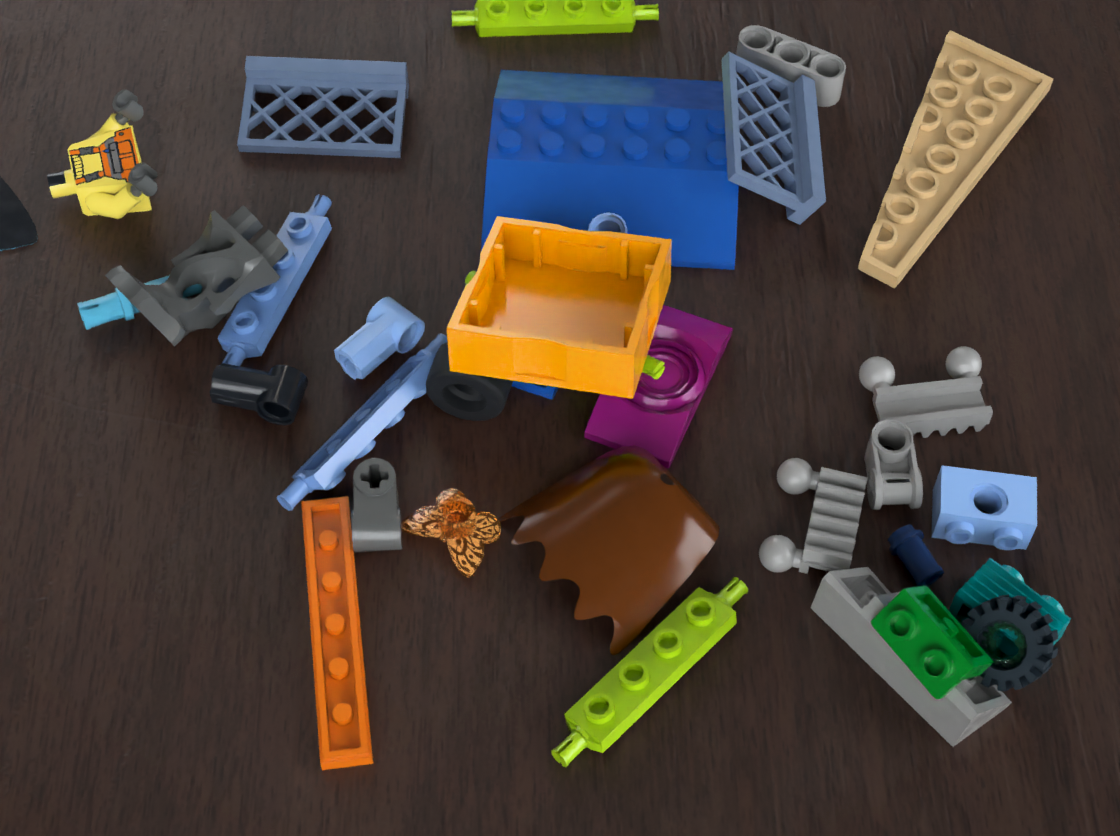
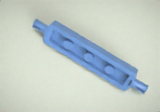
[218,194,332,366]
[277,333,447,511]

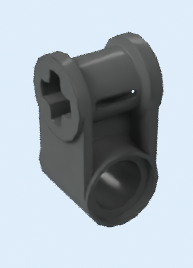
[351,458,403,552]

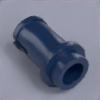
[888,525,944,587]

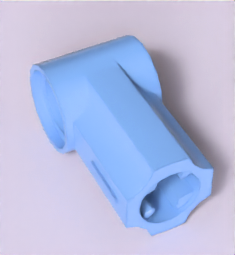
[334,297,425,380]

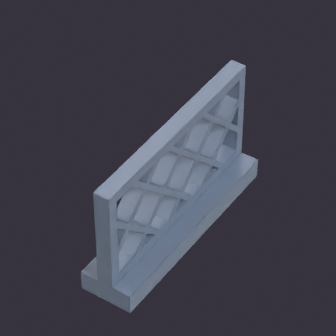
[721,51,826,225]
[237,56,409,158]

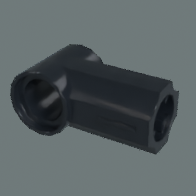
[210,363,308,425]

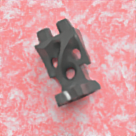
[105,205,288,346]

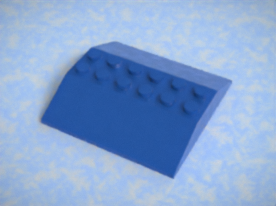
[481,70,739,270]

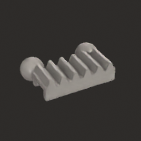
[859,346,993,438]
[759,458,868,574]

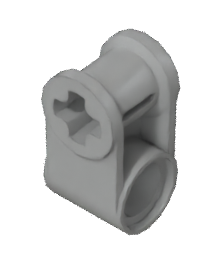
[864,418,923,510]

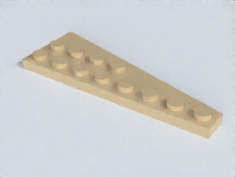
[858,30,1053,289]

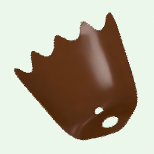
[498,445,720,655]

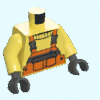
[47,89,158,219]

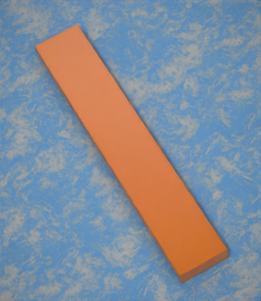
[301,496,373,770]

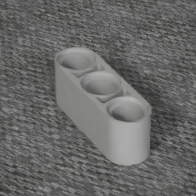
[736,25,846,107]

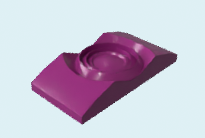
[584,305,733,468]

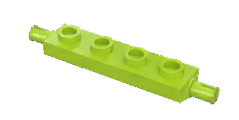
[451,0,659,37]
[551,577,748,767]

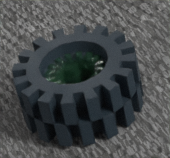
[961,594,1059,691]

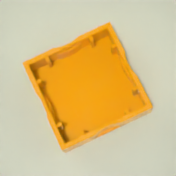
[446,216,672,399]

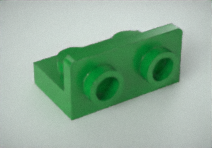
[871,585,994,699]

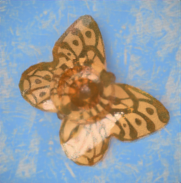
[401,488,501,578]

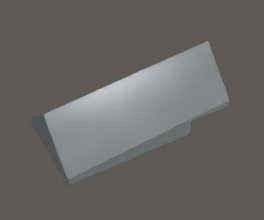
[810,567,1012,747]

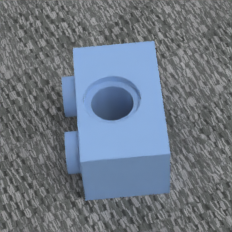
[931,465,1037,550]

